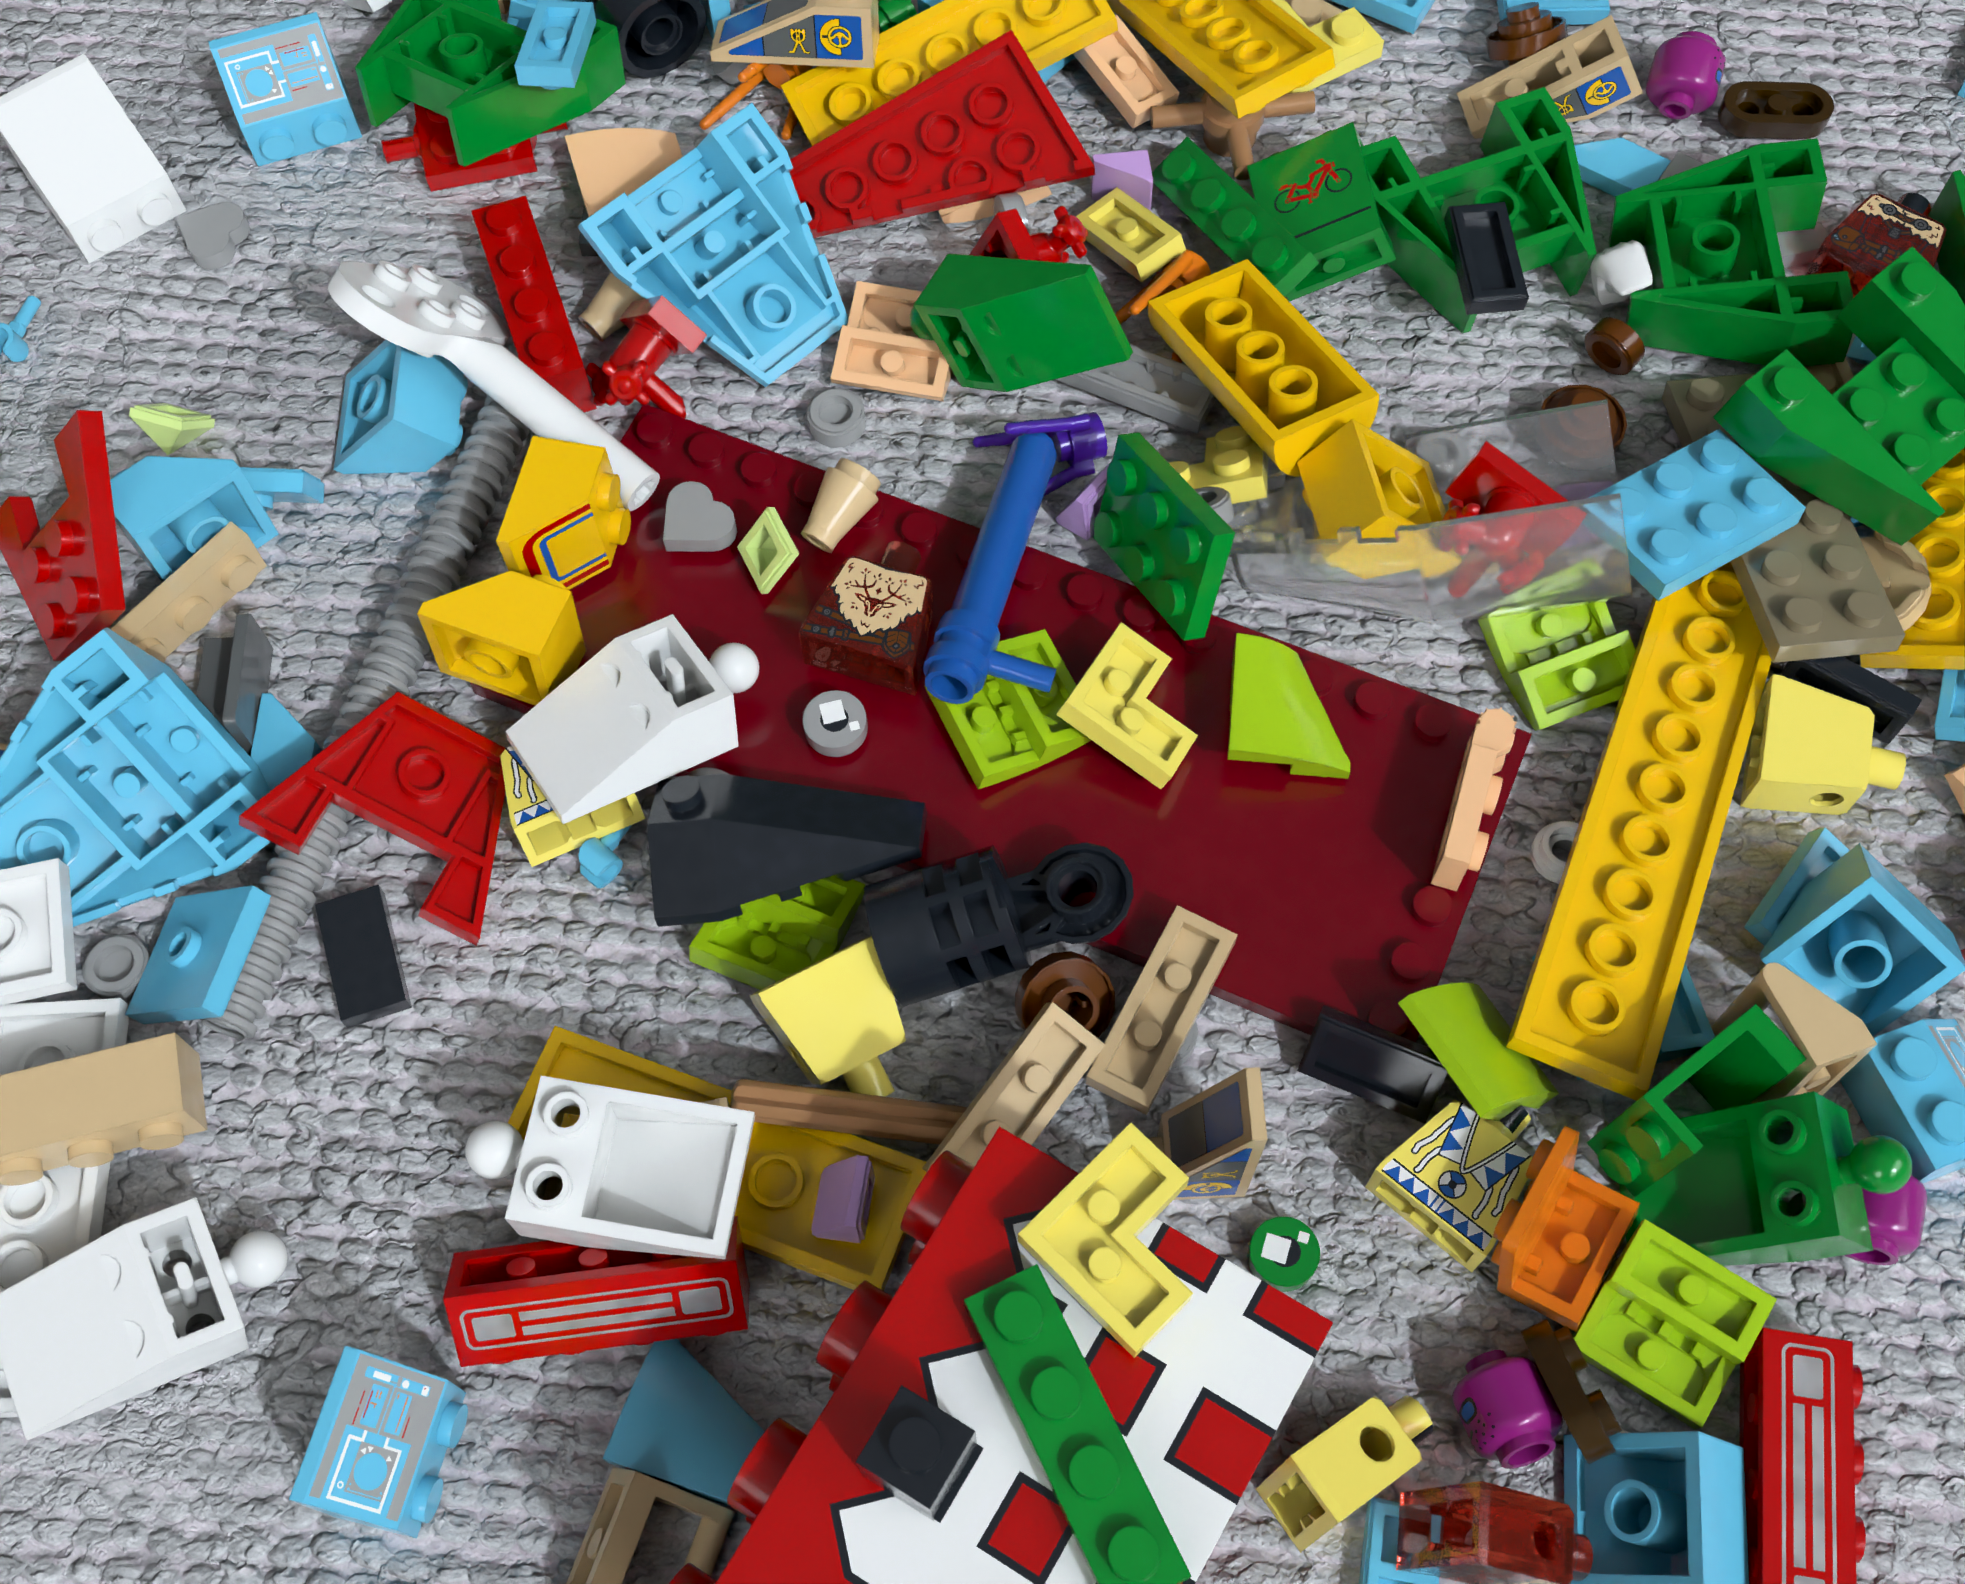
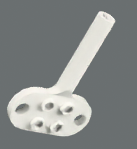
[327,260,660,511]

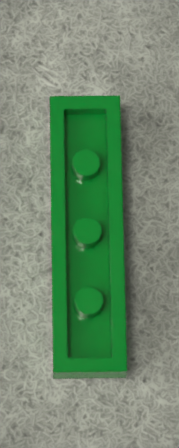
[1152,137,1319,297]
[964,1264,1192,1584]

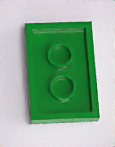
[1093,432,1236,641]

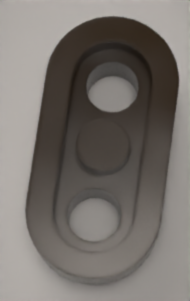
[1718,81,1834,139]
[1520,1318,1622,1464]

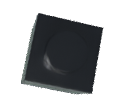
[856,1385,977,1521]

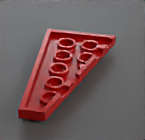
[790,30,1095,238]

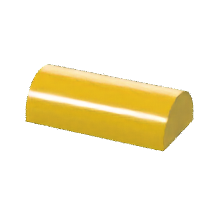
[1148,259,1379,477]

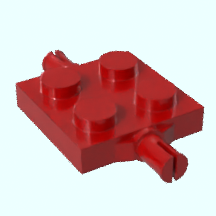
[381,103,568,192]

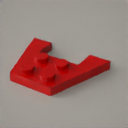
[0,410,126,661]
[239,692,506,946]

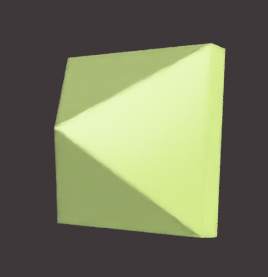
[129,403,215,455]
[737,507,799,594]

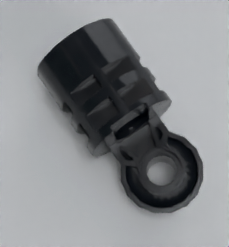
[572,0,706,78]
[864,842,1134,1007]

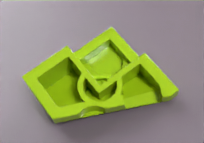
[1227,633,1350,779]

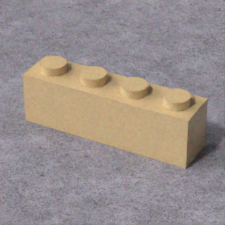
[0,1032,208,1186]

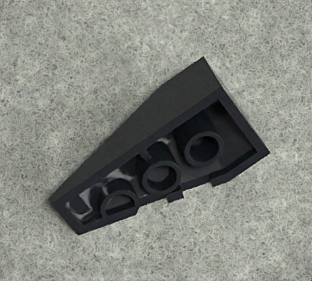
[647,774,927,927]

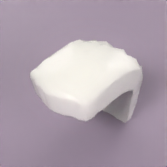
[1590,240,1653,305]

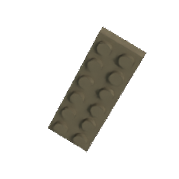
[1662,373,1905,663]

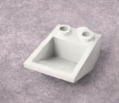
[506,614,759,824]
[465,1076,756,1259]
[0,1197,288,1440]

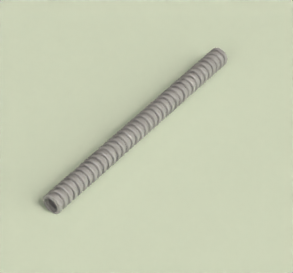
[200,395,529,1039]

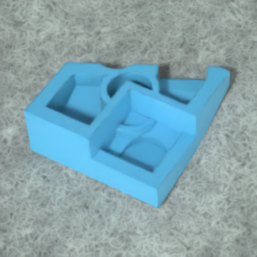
[603,1339,765,1507]

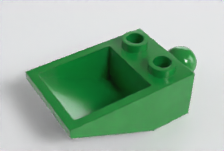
[910,254,1133,392]
[1619,1091,1912,1266]

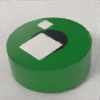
[1247,1217,1320,1292]

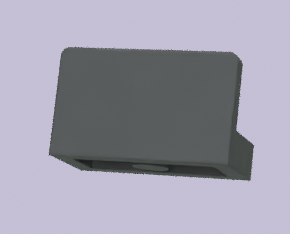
[196,614,273,756]

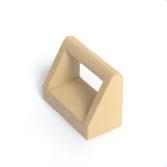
[1712,962,1877,1103]
[566,1467,735,1584]

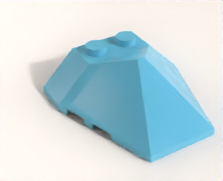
[578,103,849,387]
[0,627,271,927]

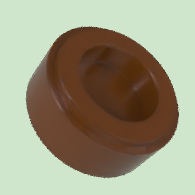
[1584,317,1645,375]

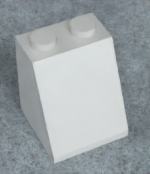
[0,54,186,264]

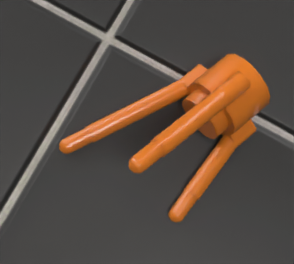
[699,63,813,140]
[1115,249,1211,363]

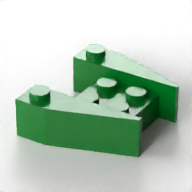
[355,0,626,167]
[1361,87,1597,334]
[1608,138,1854,366]
[1713,246,1965,546]

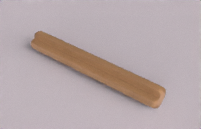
[730,1079,968,1145]

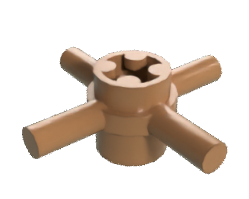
[1150,91,1315,180]

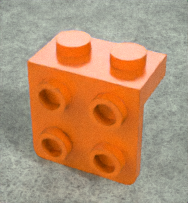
[1491,1126,1640,1332]

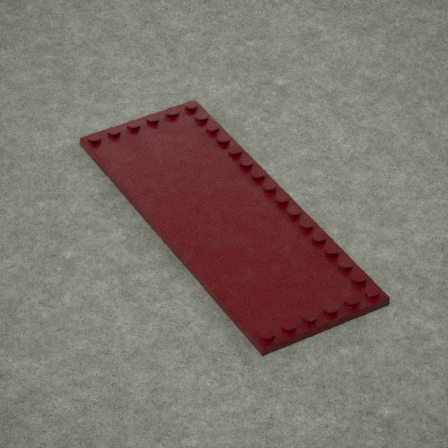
[469,405,1532,1042]

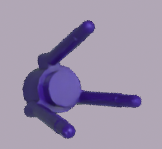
[972,412,1108,497]

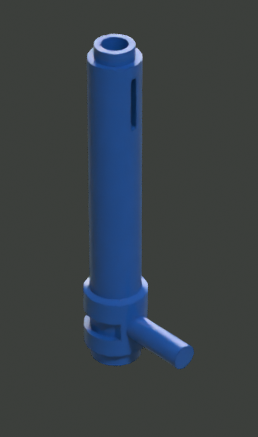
[923,433,1057,704]

